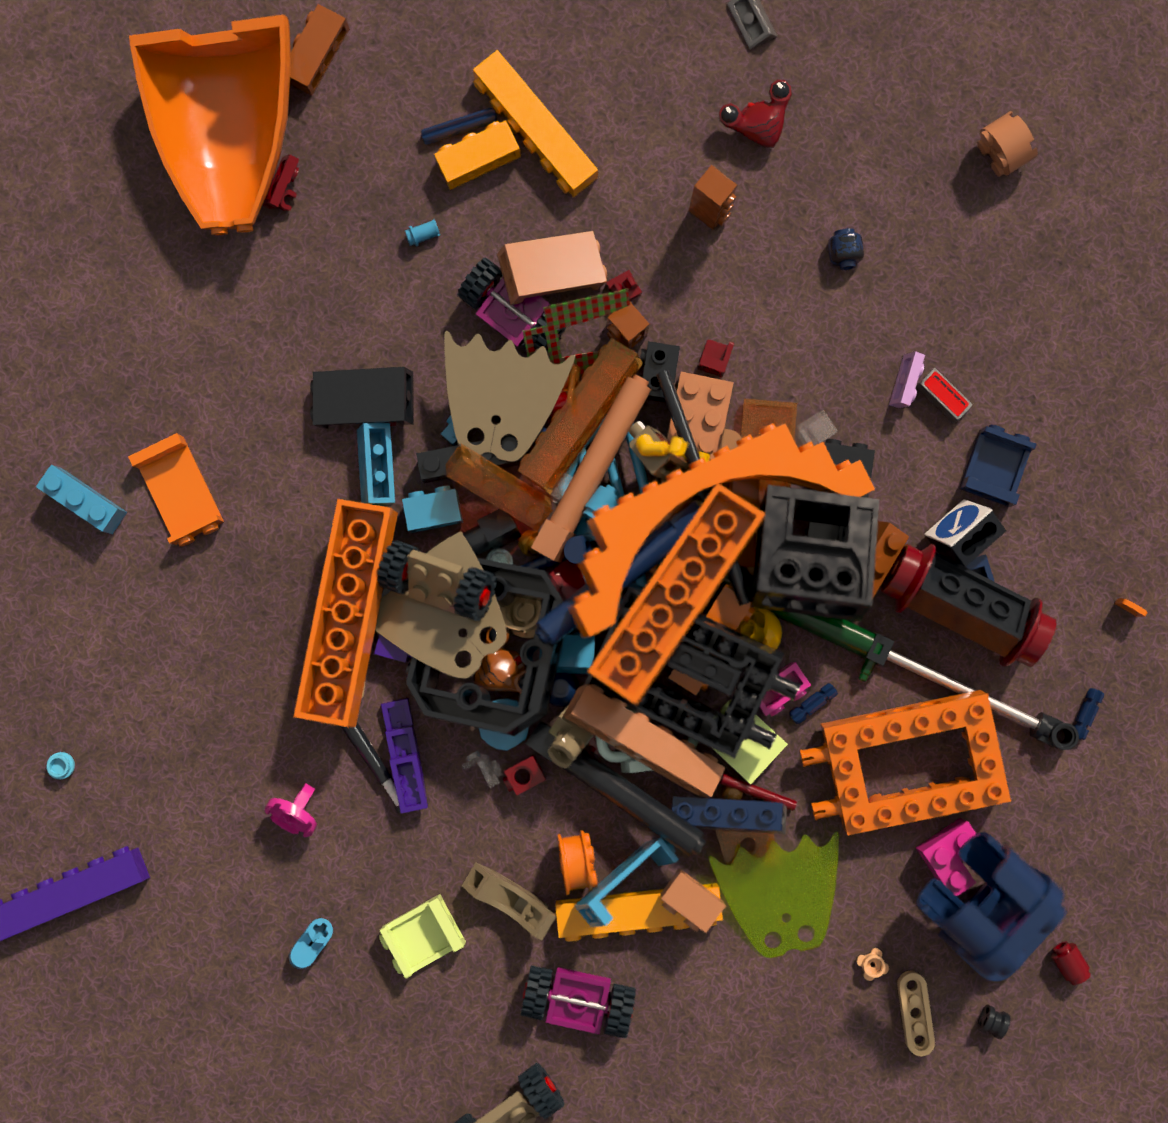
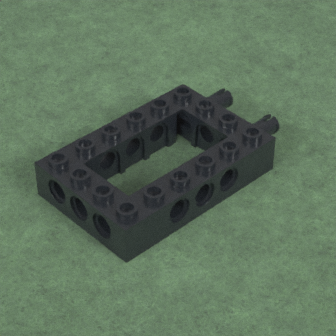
[585,583,801,759]

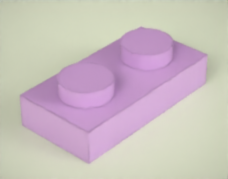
[889,352,925,408]

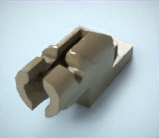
[548,705,594,768]

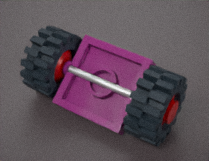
[457,258,566,353]
[520,965,636,1039]

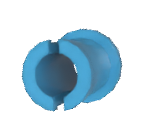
[405,219,440,246]

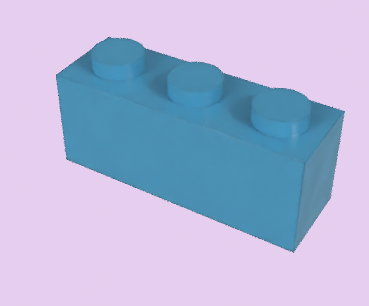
[357,423,395,507]
[36,465,127,534]

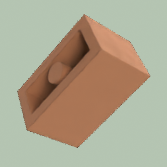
[660,868,726,933]

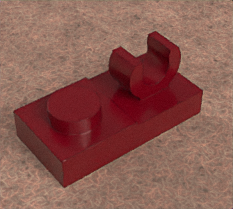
[263,154,299,211]

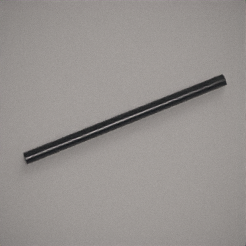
[656,370,752,606]

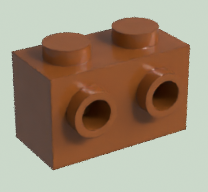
[606,301,649,349]

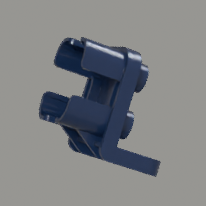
[916,832,1066,981]

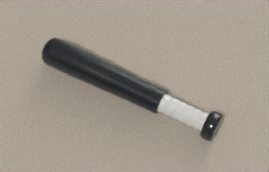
[341,722,400,814]

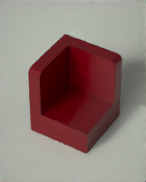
[697,340,734,377]

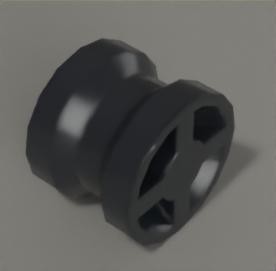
[977,1004,1011,1040]

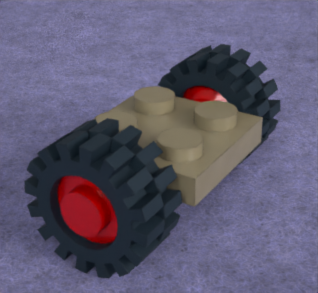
[377,541,496,621]
[454,1063,565,1123]

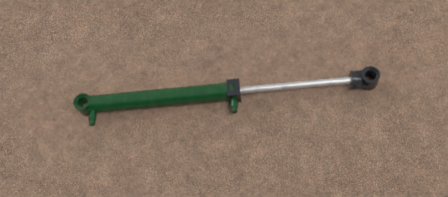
[717,571,1079,751]

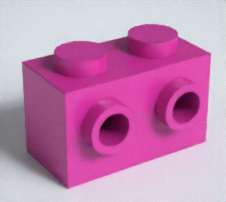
[759,662,811,717]

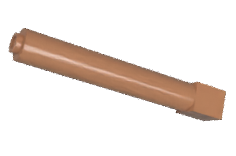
[531,375,651,563]

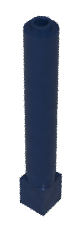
[535,501,700,645]

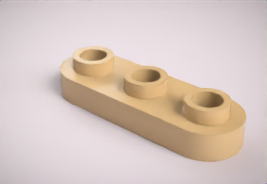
[897,971,935,1056]

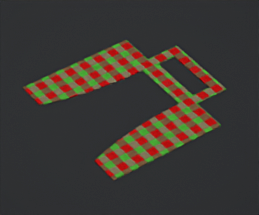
[523,289,636,379]

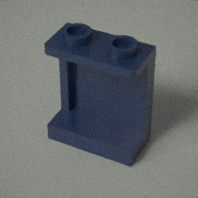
[959,425,1037,507]

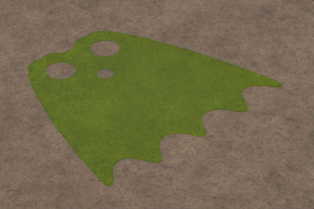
[709,831,839,958]

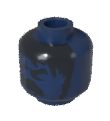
[828,228,864,270]

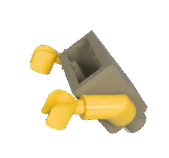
[629,421,710,481]

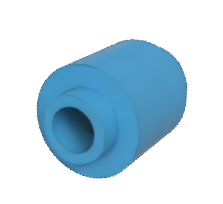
[582,485,620,520]

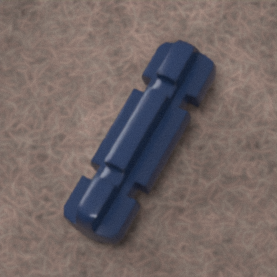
[789,683,838,724]
[1073,688,1104,740]

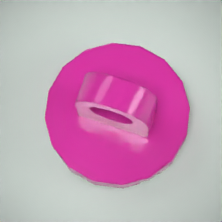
[265,783,317,837]

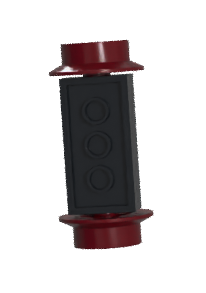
[881,544,1056,667]

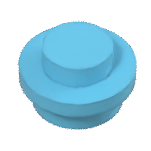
[47,752,75,779]

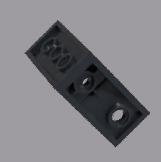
[750,485,879,622]

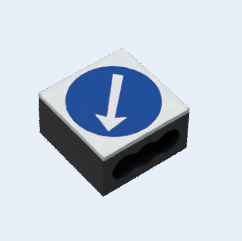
[924,499,1006,567]

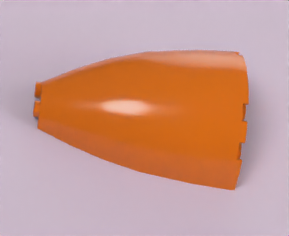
[129,15,291,235]

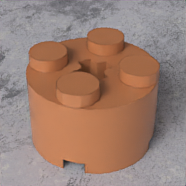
[977,111,1038,177]

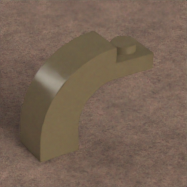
[462,862,556,940]

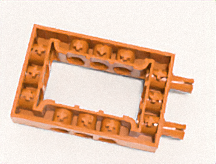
[799,690,1011,836]

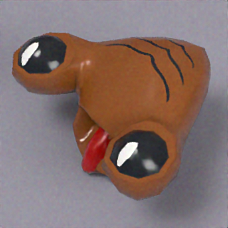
[474,627,526,693]

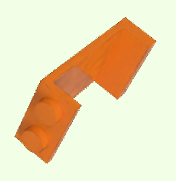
[128,433,224,547]

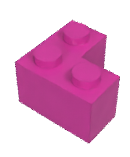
[916,818,976,896]

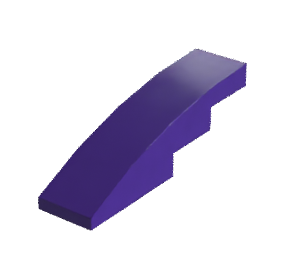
[381,698,428,813]

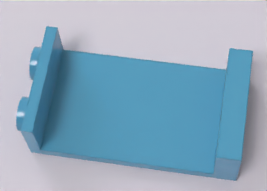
[574,838,679,927]

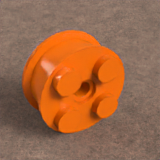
[557,830,598,895]

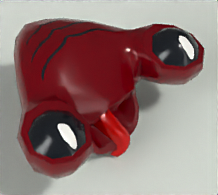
[719,79,792,148]

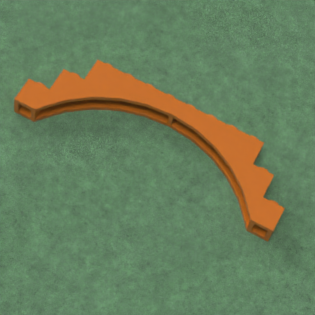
[568,423,875,638]

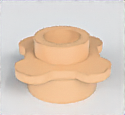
[857,948,889,981]

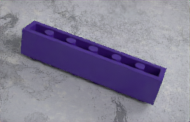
[0,846,150,941]

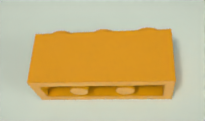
[434,120,521,190]

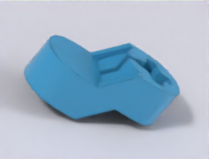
[289,918,333,969]

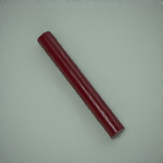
[719,773,797,811]

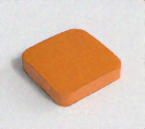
[1115,598,1148,617]

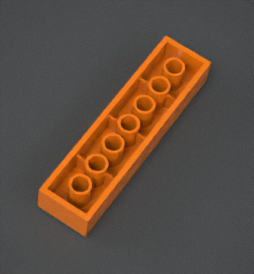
[588,483,765,706]
[294,499,398,727]

